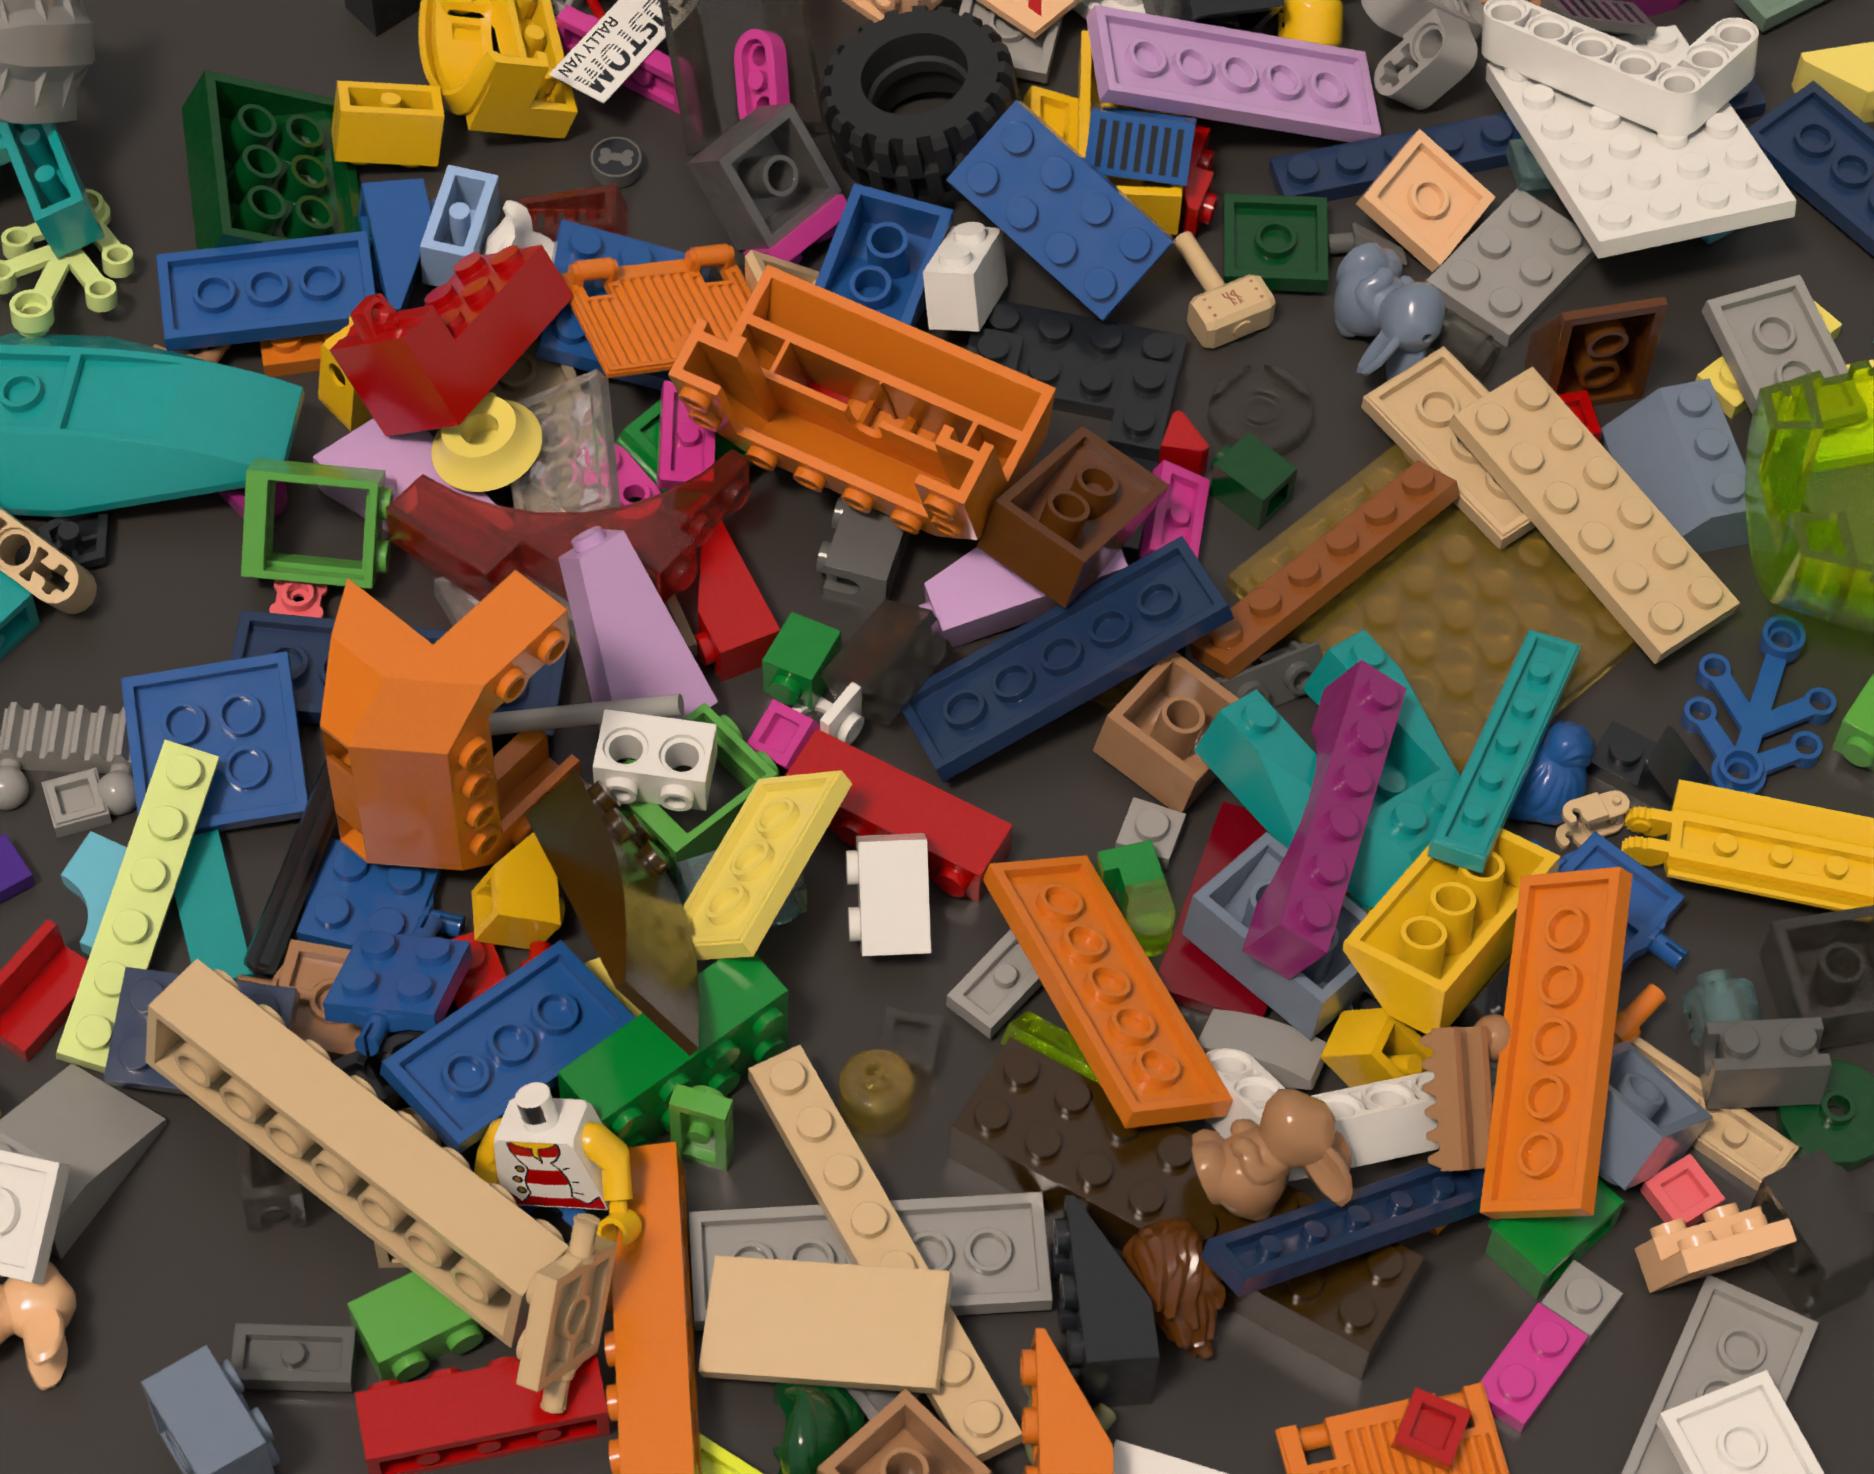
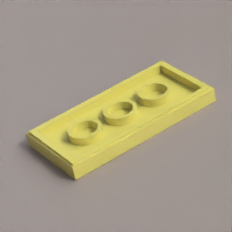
[683,770,852,960]

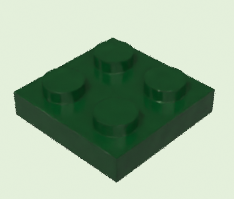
[1222,193,1328,293]

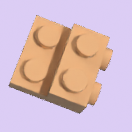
[1634,1202,1797,1293]

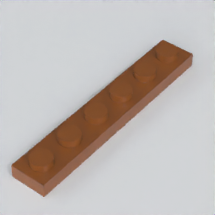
[1189,460,1460,680]

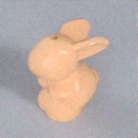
[0,1262,76,1391]

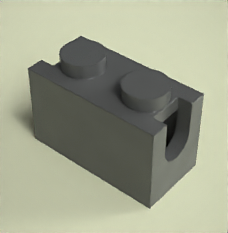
[816,497,912,610]
[1697,1017,1832,1110]

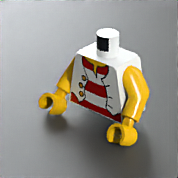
[474,1082,642,1247]

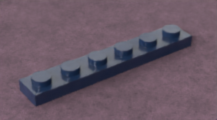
[1201,1164,1485,1297]

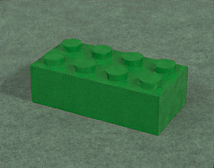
[557,954,789,1147]

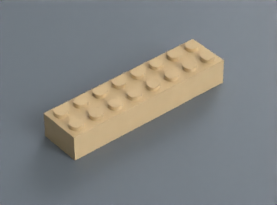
[145,959,569,1348]

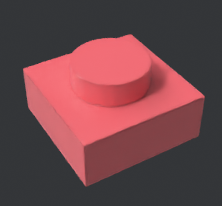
[1640,1154,1726,1228]

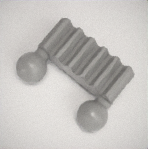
[0,702,136,815]

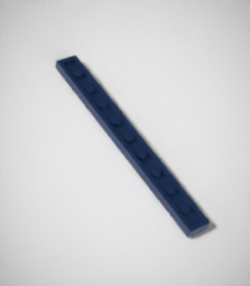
[1268,76,1766,201]

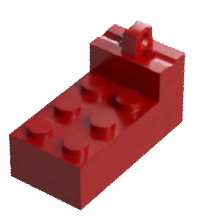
[329,244,574,436]

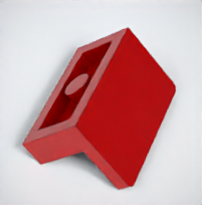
[0,919,88,1062]

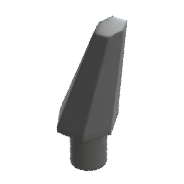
[1328,223,1407,268]

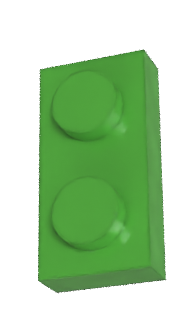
[669,1083,734,1171]

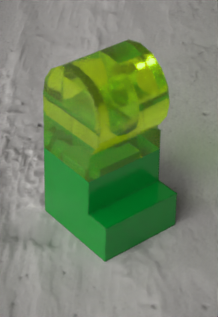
[1095,839,1176,957]

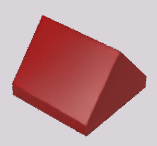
[1158,410,1210,477]

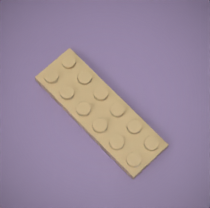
[1448,366,1740,664]

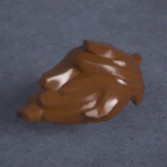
[1122,1216,1226,1359]

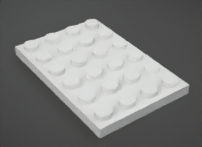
[1486,25,1796,259]

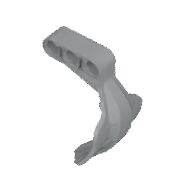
[0,0,95,124]

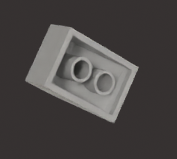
[0,1063,167,1259]

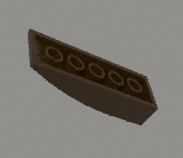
[525,770,700,1056]

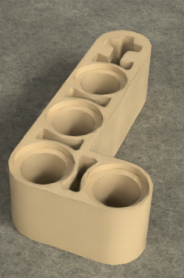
[0,507,97,614]

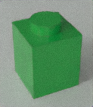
[762,612,842,711]

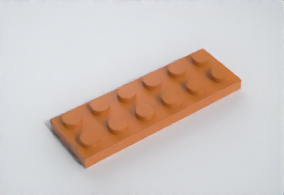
[983,855,1233,1129]
[1480,867,1633,1219]

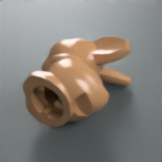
[1192,1088,1353,1222]

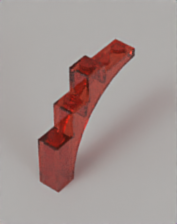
[386,449,751,603]

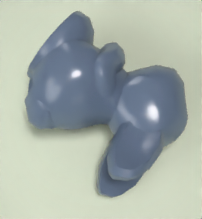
[1333,243,1445,381]

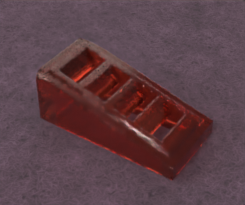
[517,184,627,242]

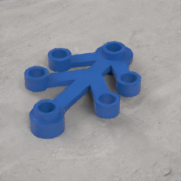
[1681,615,1837,795]

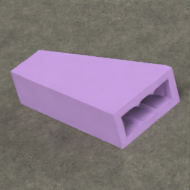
[313,418,519,585]
[558,526,718,760]
[918,547,1128,651]

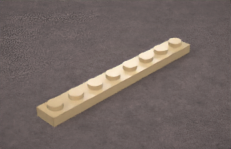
[748,1045,1022,1462]

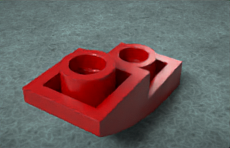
[1179,124,1219,239]

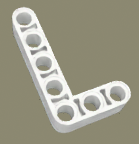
[1481,0,1759,137]
[1205,1048,1498,1181]

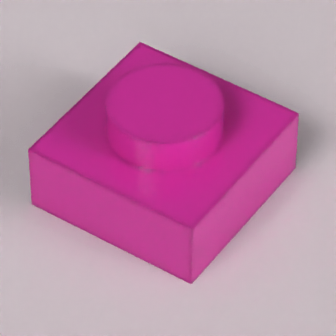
[747,699,820,771]

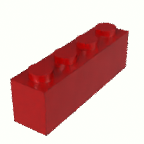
[785,729,1013,904]
[355,1354,610,1474]

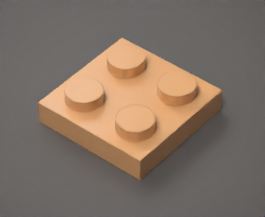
[1356,129,1495,272]

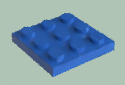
[535,219,711,391]
[121,651,309,835]

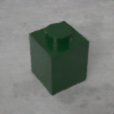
[1210,432,1298,531]

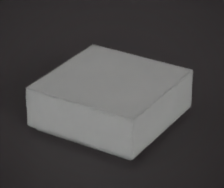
[41,767,112,838]

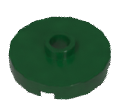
[1775,1060,1874,1171]

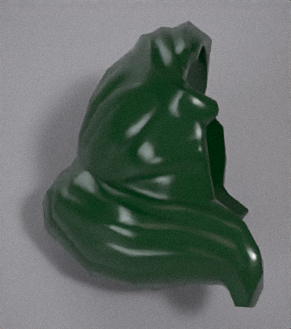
[772,1382,866,1474]

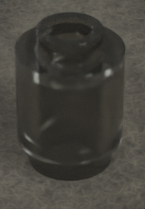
[1425,309,1501,382]

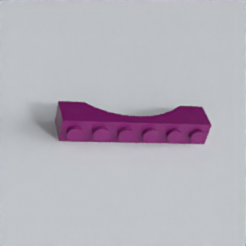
[1242,660,1407,980]

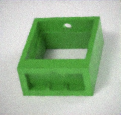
[241,458,394,589]
[618,702,779,880]

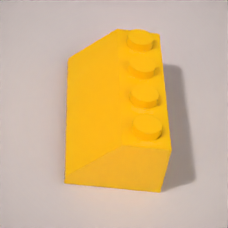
[1343,829,1560,1034]

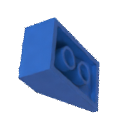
[815,183,954,327]

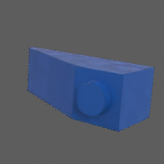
[357,178,436,311]

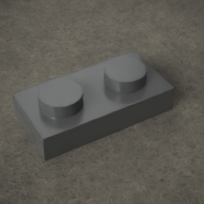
[231,1323,358,1392]

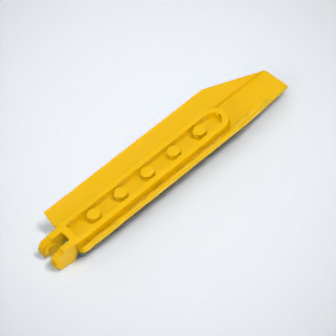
[1621,779,1874,918]

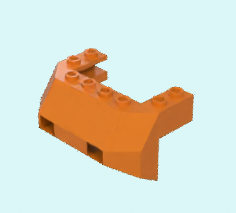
[668,264,1056,540]
[320,570,581,871]

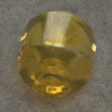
[838,1049,914,1135]

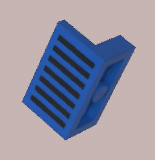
[1085,105,1197,186]

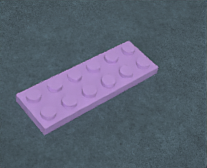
[1086,5,1382,142]

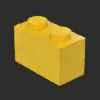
[331,81,444,168]

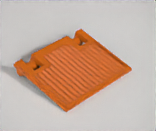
[561,243,752,378]
[1275,1382,1509,1474]

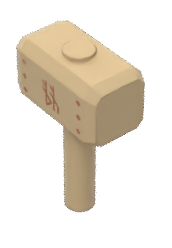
[1174,231,1276,348]

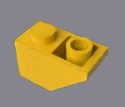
[471,832,565,949]

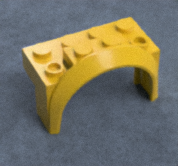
[418,0,578,139]

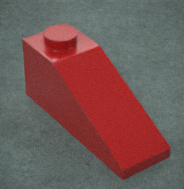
[694,505,780,682]

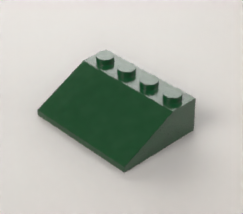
[181,70,361,250]

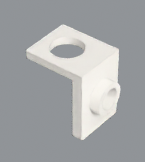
[792,682,864,745]

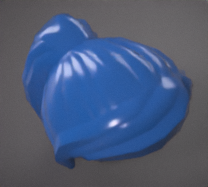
[1508,720,1595,826]

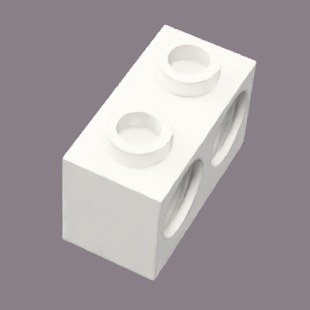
[593,709,717,811]

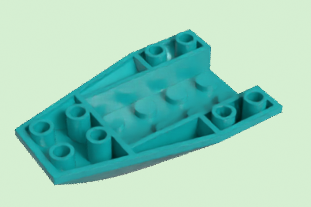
[0,333,305,517]

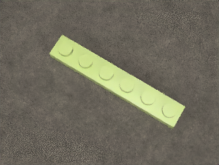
[56,740,219,1073]

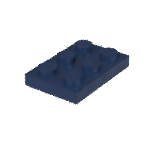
[103,967,300,1095]

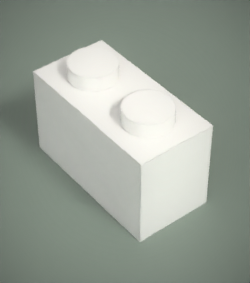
[923,222,1008,331]
[846,833,931,956]

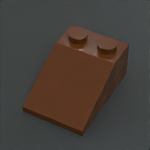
[1524,296,1668,406]
[977,426,1170,608]

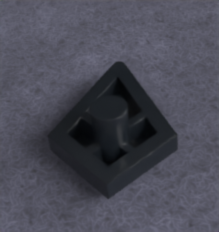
[38,510,111,578]

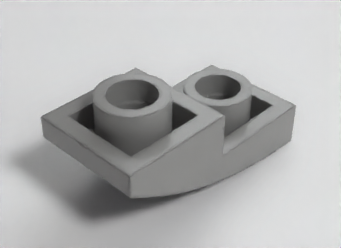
[1198,1009,1327,1090]

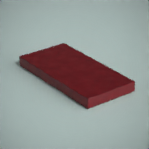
[1158,801,1269,1018]

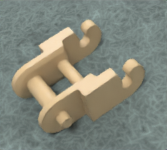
[1555,790,1630,849]

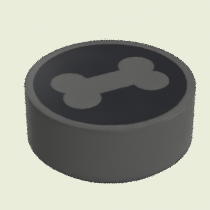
[590,136,642,188]

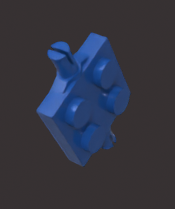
[1531,831,1690,973]
[296,839,466,950]
[323,913,473,1056]

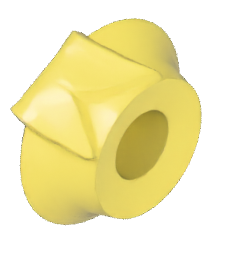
[431,392,542,492]

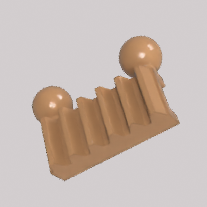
[1420,1014,1511,1171]

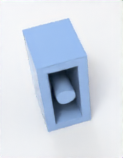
[420,165,500,287]

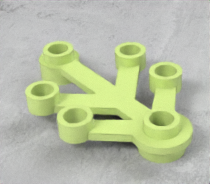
[0,189,135,337]

